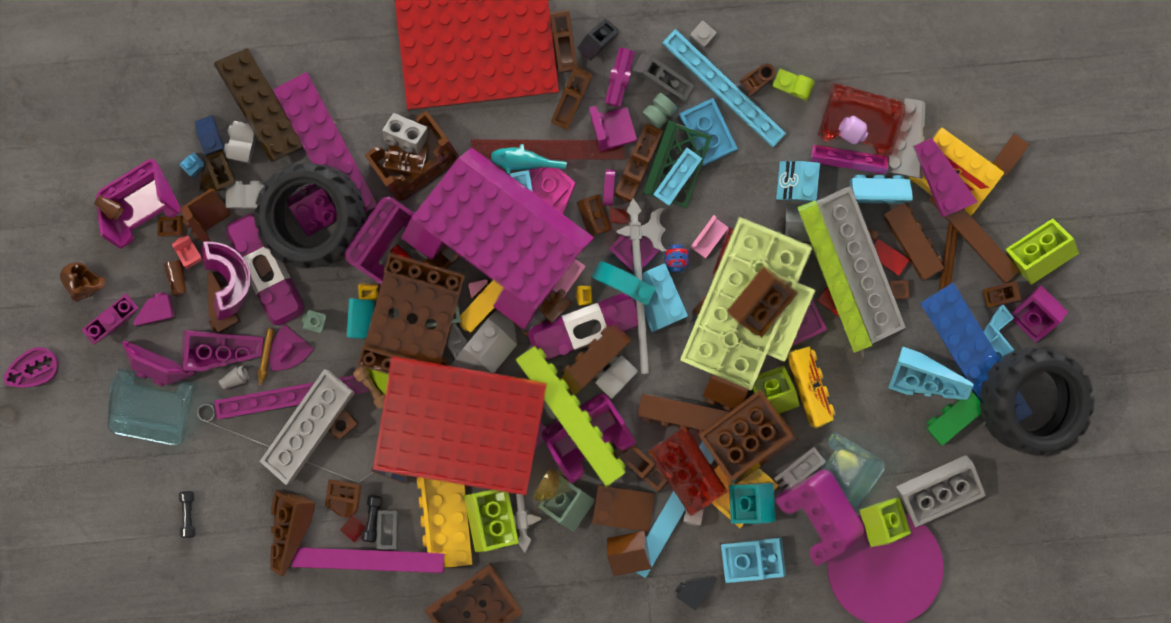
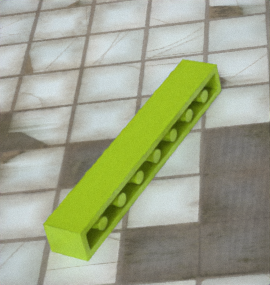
[797,200,872,353]
[516,346,626,486]

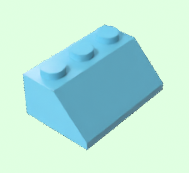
[850,175,912,204]
[642,263,688,332]

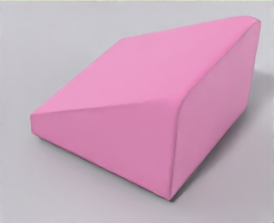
[468,280,488,299]

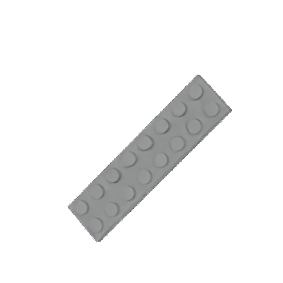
[816,187,906,343]

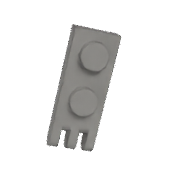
[773,446,826,491]

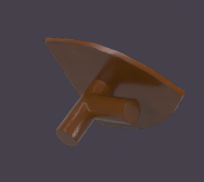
[538,289,572,323]

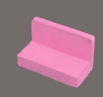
[690,215,729,259]

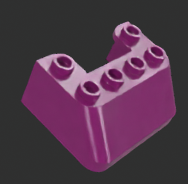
[542,394,637,484]
[776,469,864,567]

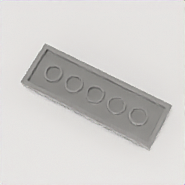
[260,369,355,485]

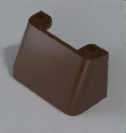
[364,110,459,201]

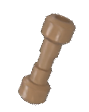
[353,367,385,409]

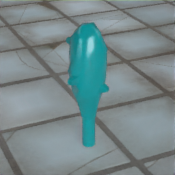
[491,144,567,174]

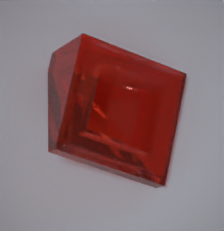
[340,515,366,542]

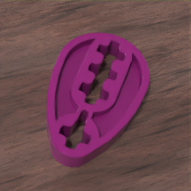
[4,347,59,388]

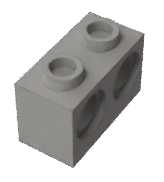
[382,113,428,155]

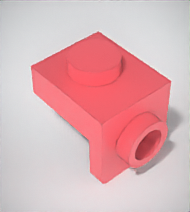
[172,235,203,269]

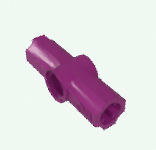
[605,48,635,108]

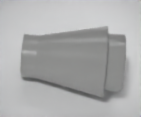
[219,366,249,390]

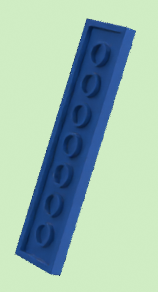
[920,283,1033,421]

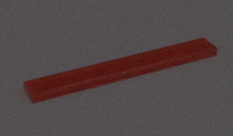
[471,139,624,160]

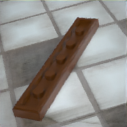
[928,195,1020,284]

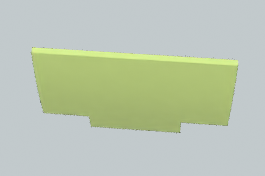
[680,218,815,390]

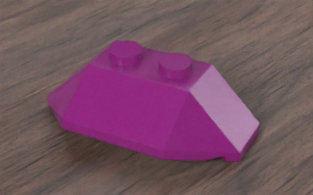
[122,340,197,387]

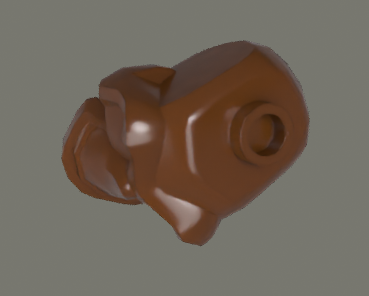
[60,262,105,302]

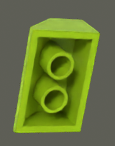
[1005,219,1079,285]
[464,489,519,552]

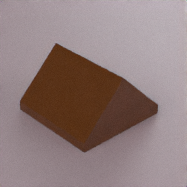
[607,531,652,576]

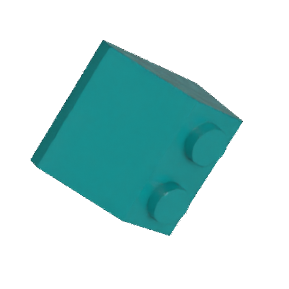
[347,299,376,339]
[729,483,776,524]

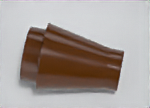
[94,195,124,221]

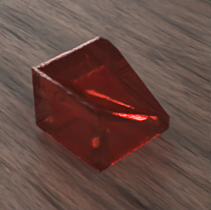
[608,206,629,225]

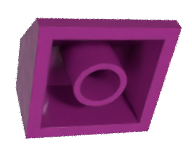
[1011,285,1068,343]

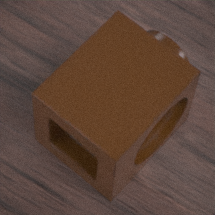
[328,410,359,439]

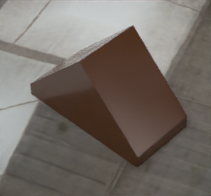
[157,216,188,237]
[983,281,1021,308]

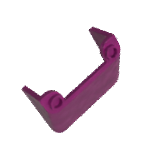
[96,159,181,249]
[345,197,415,285]

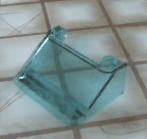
[108,369,194,445]
[821,431,885,512]

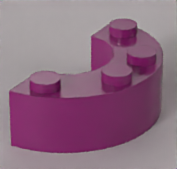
[201,242,250,321]

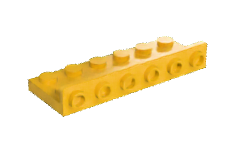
[417,477,473,568]

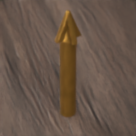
[257,328,274,386]

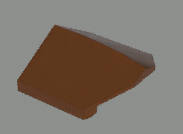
[325,479,362,518]

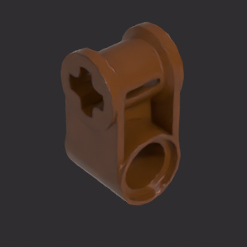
[738,63,775,97]

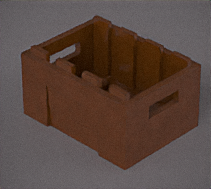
[425,563,523,623]

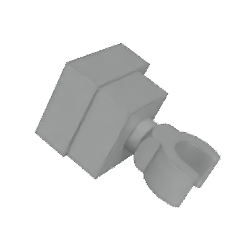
[682,493,703,527]

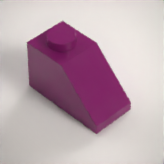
[134,292,176,326]

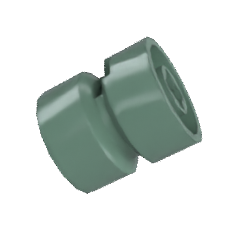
[642,93,678,129]

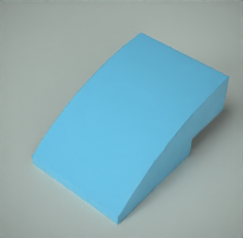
[721,537,786,583]

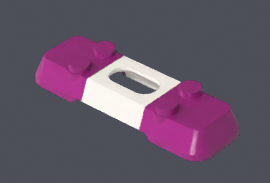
[226,213,305,326]
[528,293,638,361]

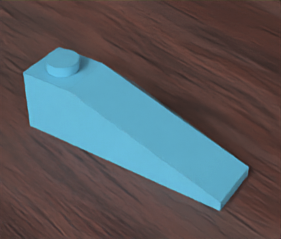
[889,347,974,400]

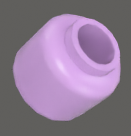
[838,116,868,144]

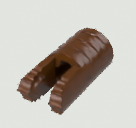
[164,260,186,297]

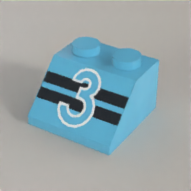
[776,161,820,203]

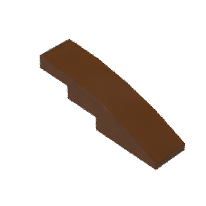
[614,123,663,203]

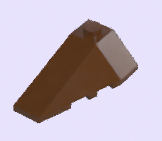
[270,490,315,576]

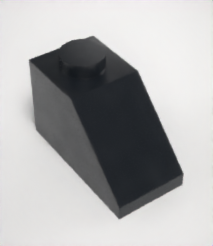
[577,19,619,61]
[675,575,717,611]

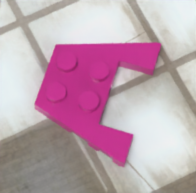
[529,158,576,214]

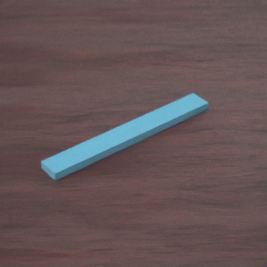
[662,29,786,148]
[636,441,714,578]

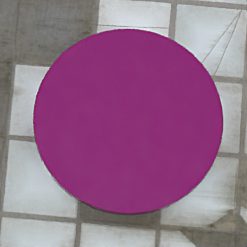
[828,513,944,623]

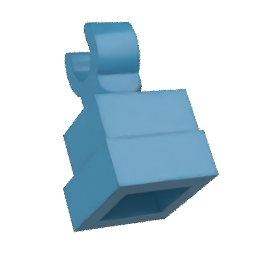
[179,153,204,178]

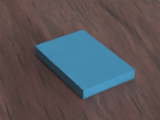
[679,98,738,166]

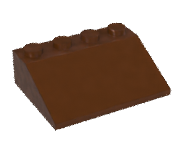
[699,390,798,484]

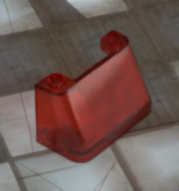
[818,83,905,156]

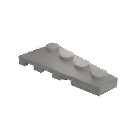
[887,98,925,179]

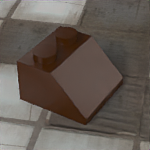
[702,374,748,412]

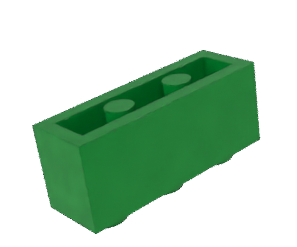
[925,391,981,446]

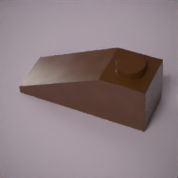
[207,271,241,333]

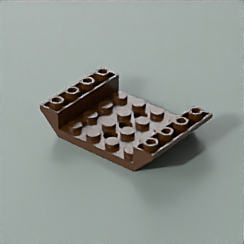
[358,253,465,374]

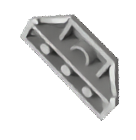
[451,310,517,374]

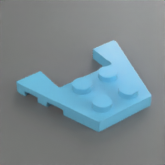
[984,305,1014,361]

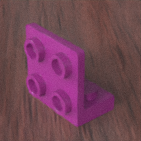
[589,106,637,151]
[287,184,337,236]

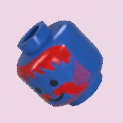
[664,244,689,272]

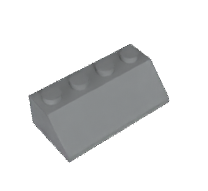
[896,455,986,527]

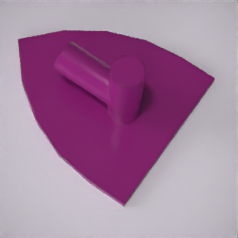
[269,324,314,371]

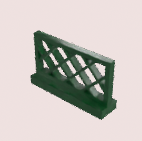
[643,121,712,209]

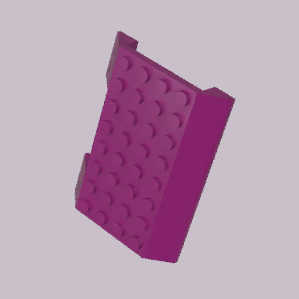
[401,148,594,329]

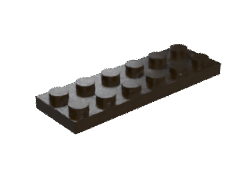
[214,48,303,163]

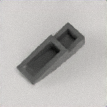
[377,511,398,552]

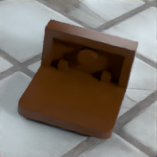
[180,189,230,243]

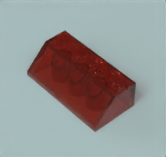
[648,427,728,516]

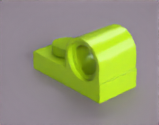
[772,69,815,101]

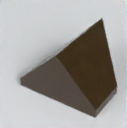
[199,150,235,191]

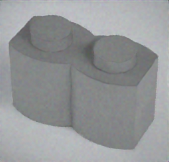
[224,121,257,164]
[226,181,265,209]
[595,355,638,399]

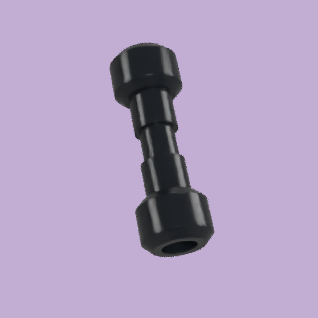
[179,491,196,538]
[361,495,383,543]

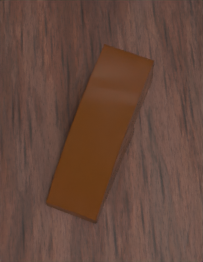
[550,9,578,72]
[551,66,593,130]
[614,445,672,493]

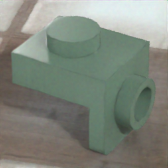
[302,310,327,333]

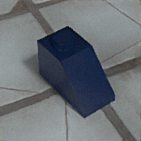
[195,115,225,156]

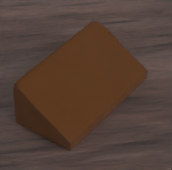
[577,194,611,237]

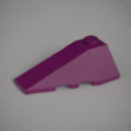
[181,330,263,371]

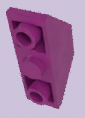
[82,293,139,345]

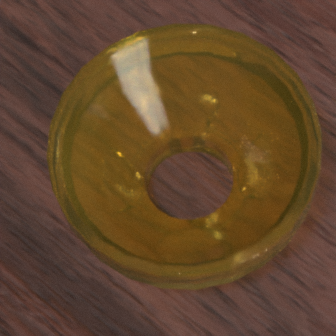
[533,468,560,502]

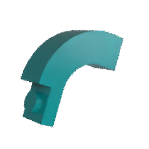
[590,261,656,305]

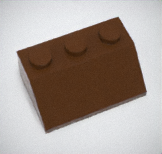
[727,266,798,338]

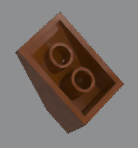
[592,484,655,532]

